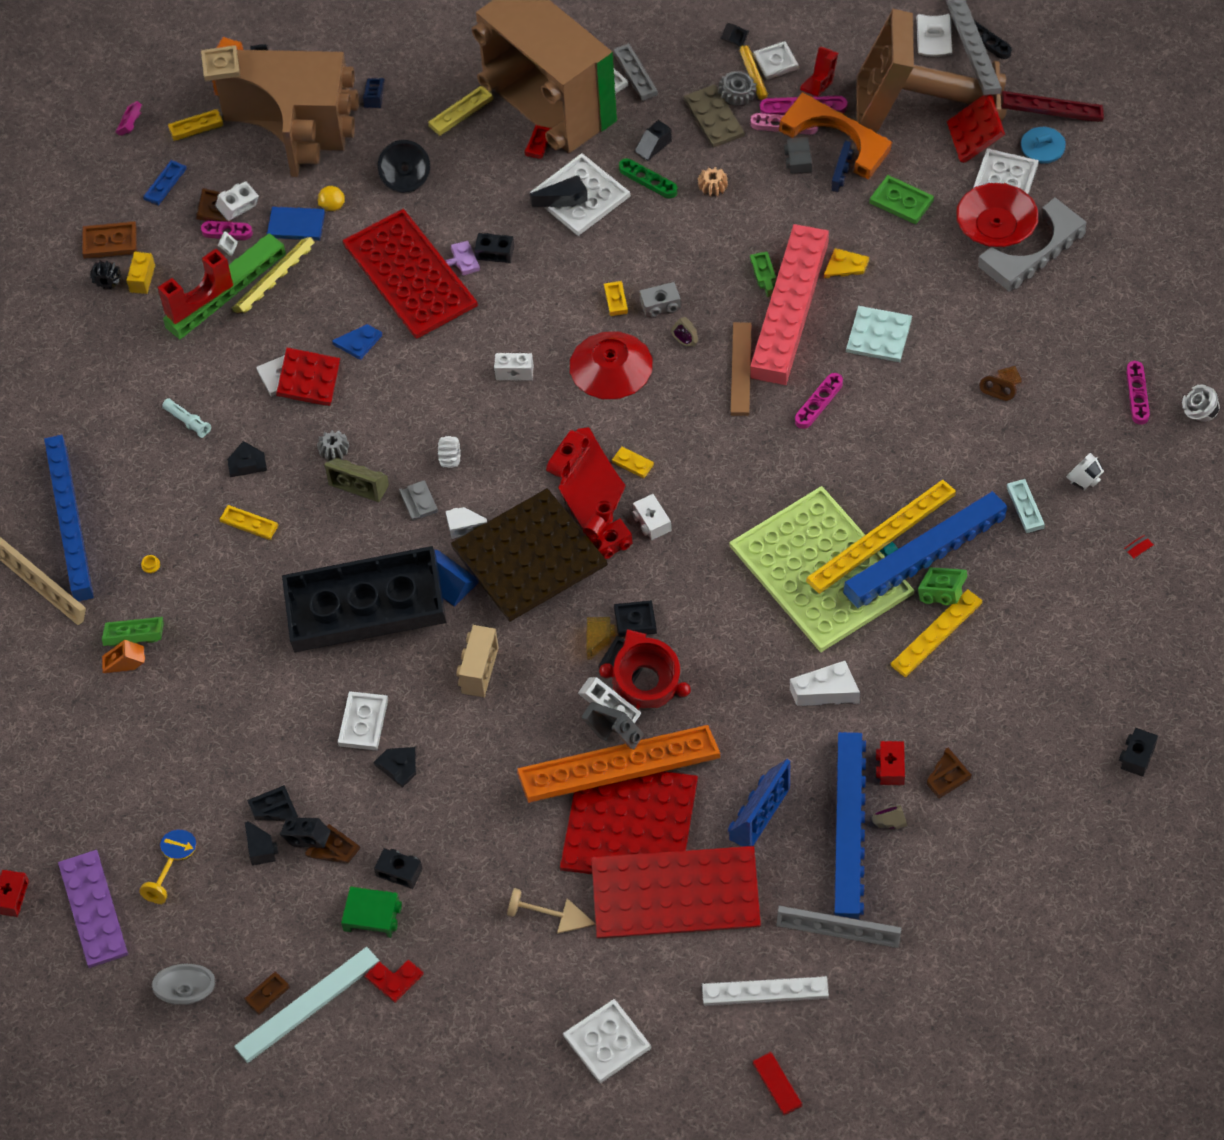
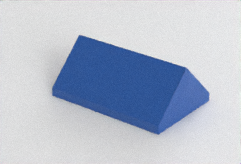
[434,550,479,607]

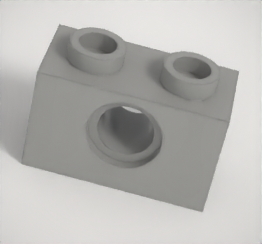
[639,282,681,317]

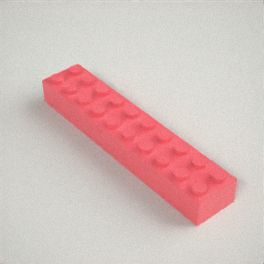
[750,224,829,385]

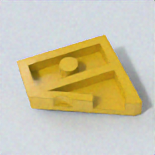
[824,248,869,278]

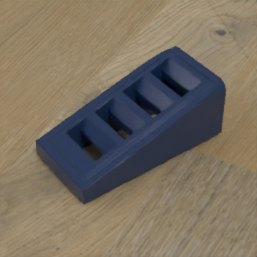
[363,78,385,108]

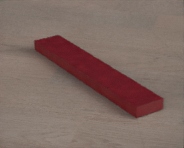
[1001,91,1104,122]

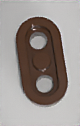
[979,375,1017,401]

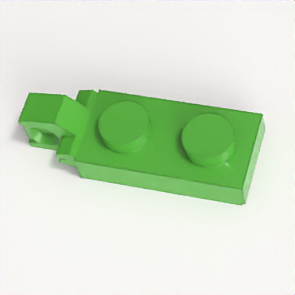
[750,251,776,297]

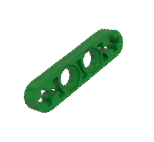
[619,158,677,199]

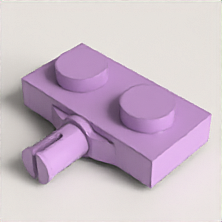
[445,241,480,276]

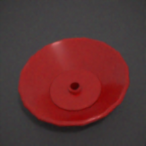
[956,183,1038,247]
[570,331,652,399]

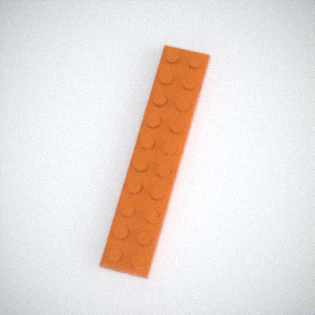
[517,725,720,803]

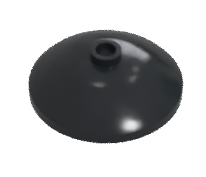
[378,140,431,193]

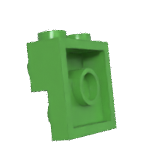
[918,567,967,605]

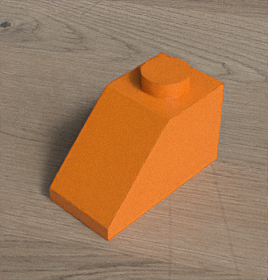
[102,640,145,673]

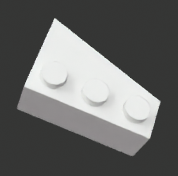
[790,661,860,706]

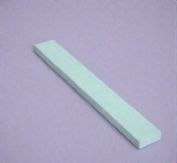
[234,947,379,1063]

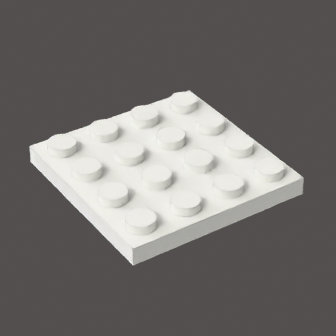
[530,153,630,236]

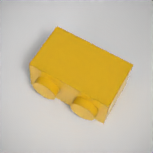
[127,252,155,294]

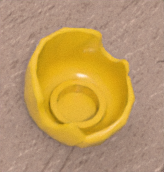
[318,186,345,211]

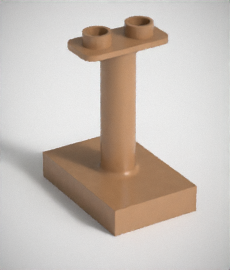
[856,9,1007,133]

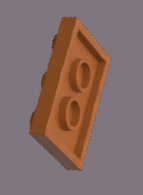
[82,221,137,259]

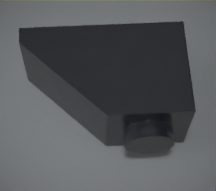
[635,120,672,161]
[245,821,279,866]

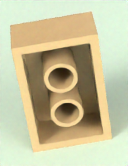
[457,625,499,697]

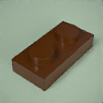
[244,972,290,1015]

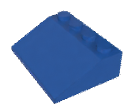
[728,759,790,847]

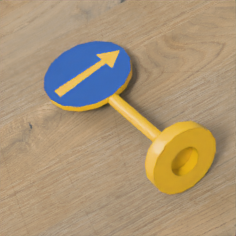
[139,829,197,904]

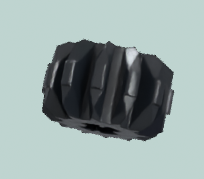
[90,260,121,289]

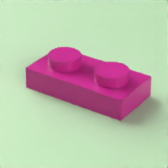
[116,101,142,136]

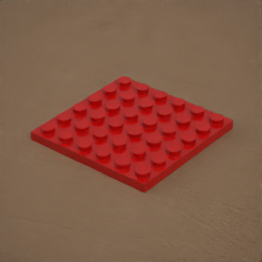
[560,771,698,874]

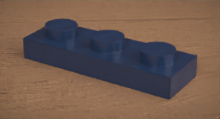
[831,141,854,192]

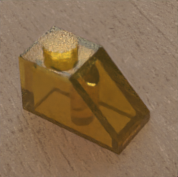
[586,617,615,660]

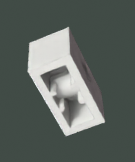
[494,353,533,380]
[632,494,671,540]

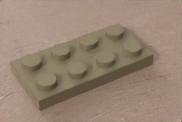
[684,84,745,148]

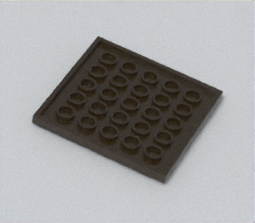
[451,488,608,622]

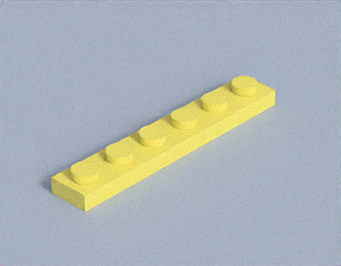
[232,237,315,313]

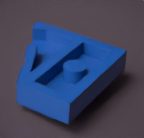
[332,324,382,360]

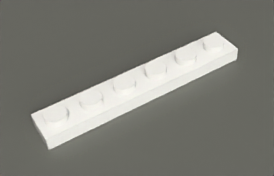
[702,977,829,1006]

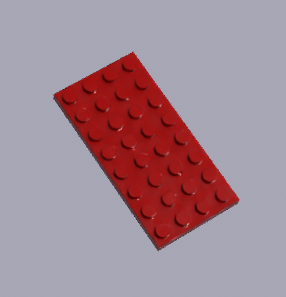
[342,208,478,339]
[592,846,761,939]

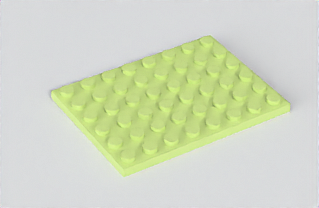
[729,486,914,653]

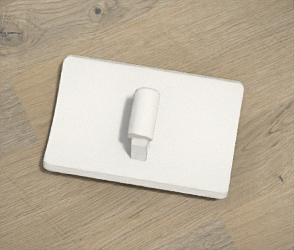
[917,14,952,57]

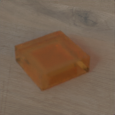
[998,366,1022,385]

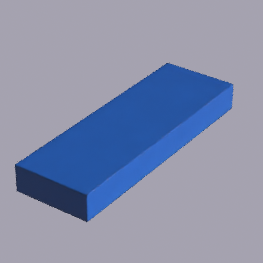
[143,160,187,206]

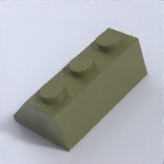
[325,458,389,502]

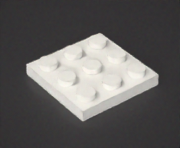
[973,149,1039,194]
[563,999,651,1083]

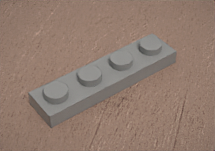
[613,44,658,101]

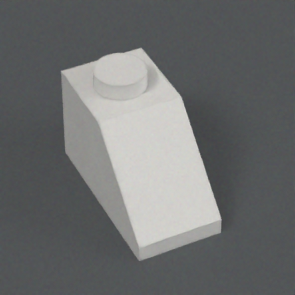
[446,507,487,539]

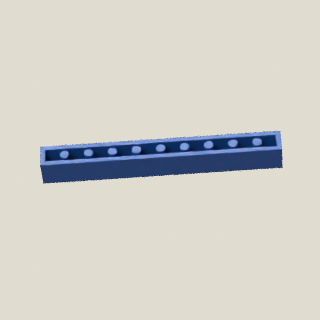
[44,435,94,602]
[843,491,1007,608]
[835,732,866,920]

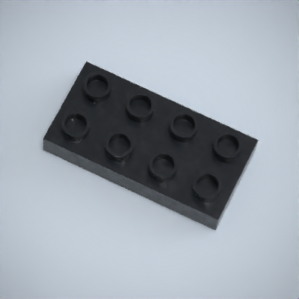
[282,546,447,653]

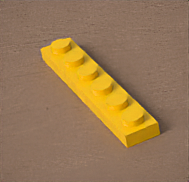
[891,589,983,678]

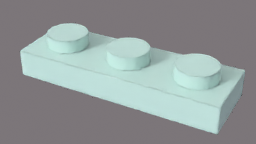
[1007,479,1045,533]

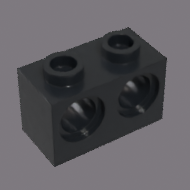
[474,233,515,263]
[280,817,331,848]

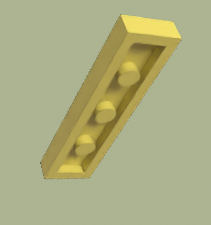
[428,85,493,136]

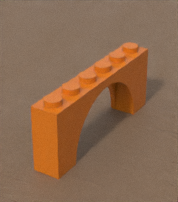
[778,92,892,180]

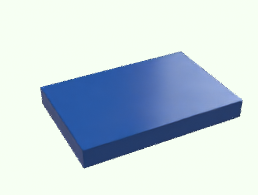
[267,207,325,241]

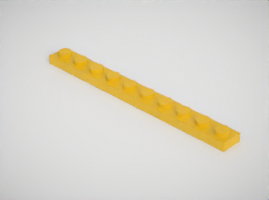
[806,479,956,594]

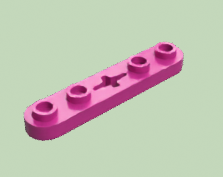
[760,96,847,115]

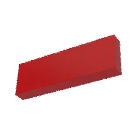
[753,1052,802,1116]

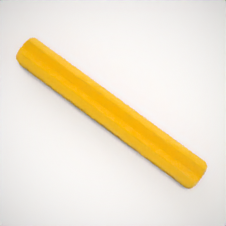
[740,45,768,100]

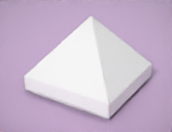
[218,231,238,256]

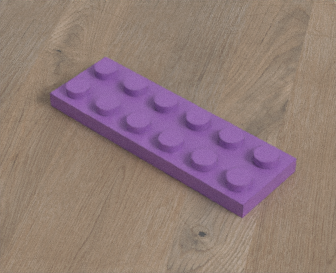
[58,850,128,968]

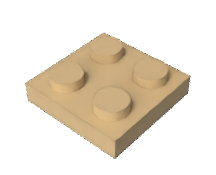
[201,45,240,81]

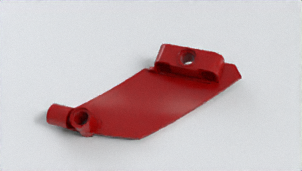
[546,427,626,539]

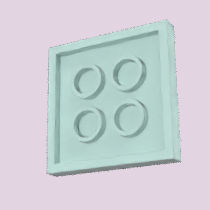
[846,306,912,362]

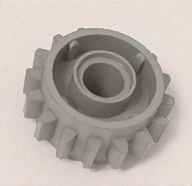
[718,71,756,105]

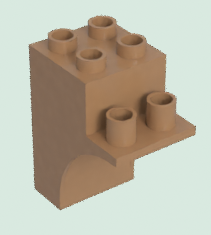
[215,50,359,177]

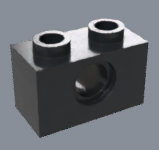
[1119,727,1158,777]
[374,848,423,889]

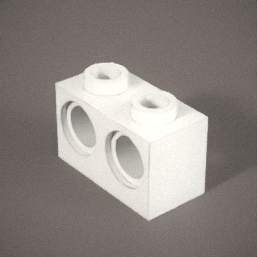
[215,181,259,221]

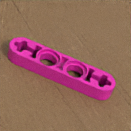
[1126,361,1150,425]
[795,373,843,429]

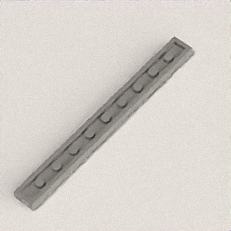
[946,0,1001,95]

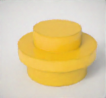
[141,555,160,573]

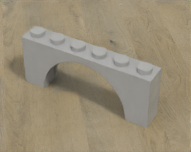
[978,198,1086,291]

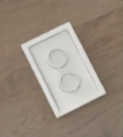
[338,691,388,751]

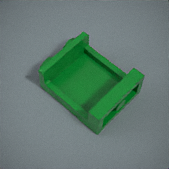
[341,886,402,938]

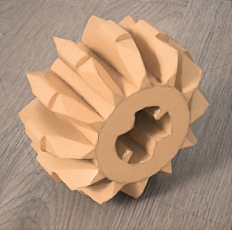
[698,166,728,197]

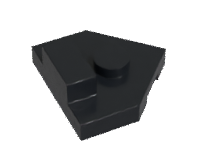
[227,441,267,477]
[374,747,416,788]

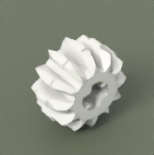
[438,436,461,468]

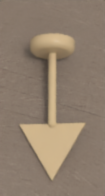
[507,888,596,934]

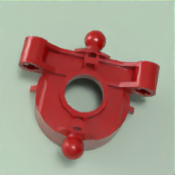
[599,629,691,710]

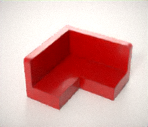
[800,46,838,97]

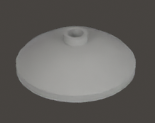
[152,964,215,1005]

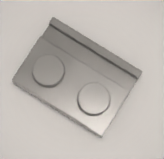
[399,480,438,521]

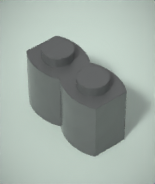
[784,137,812,173]

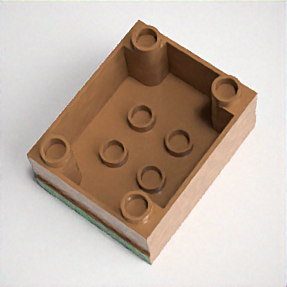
[471,0,617,153]

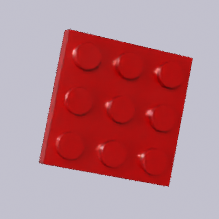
[946,95,1006,163]
[276,347,340,406]

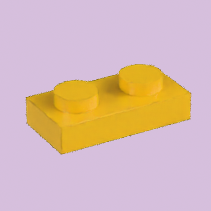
[604,281,628,316]
[612,447,654,479]

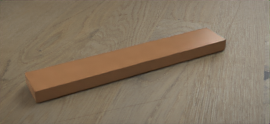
[731,322,751,416]

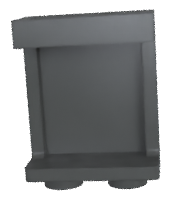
[581,702,644,750]

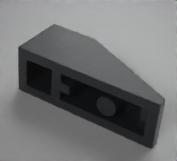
[530,175,588,207]

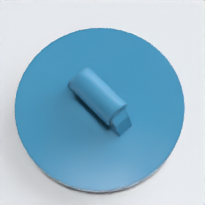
[1021,127,1066,163]

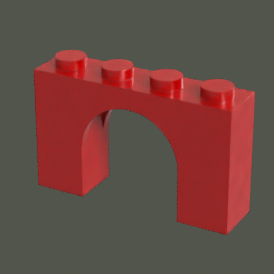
[157,248,233,324]

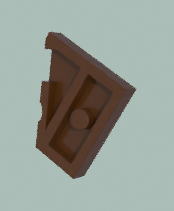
[927,748,971,799]
[304,824,360,864]

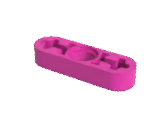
[201,221,253,240]

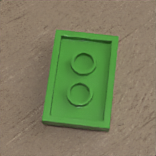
[869,175,934,225]
[102,617,164,647]

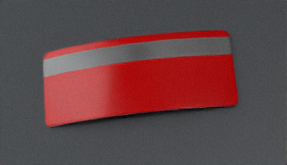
[1124,535,1154,558]

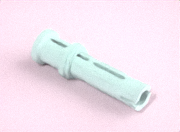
[162,398,211,438]

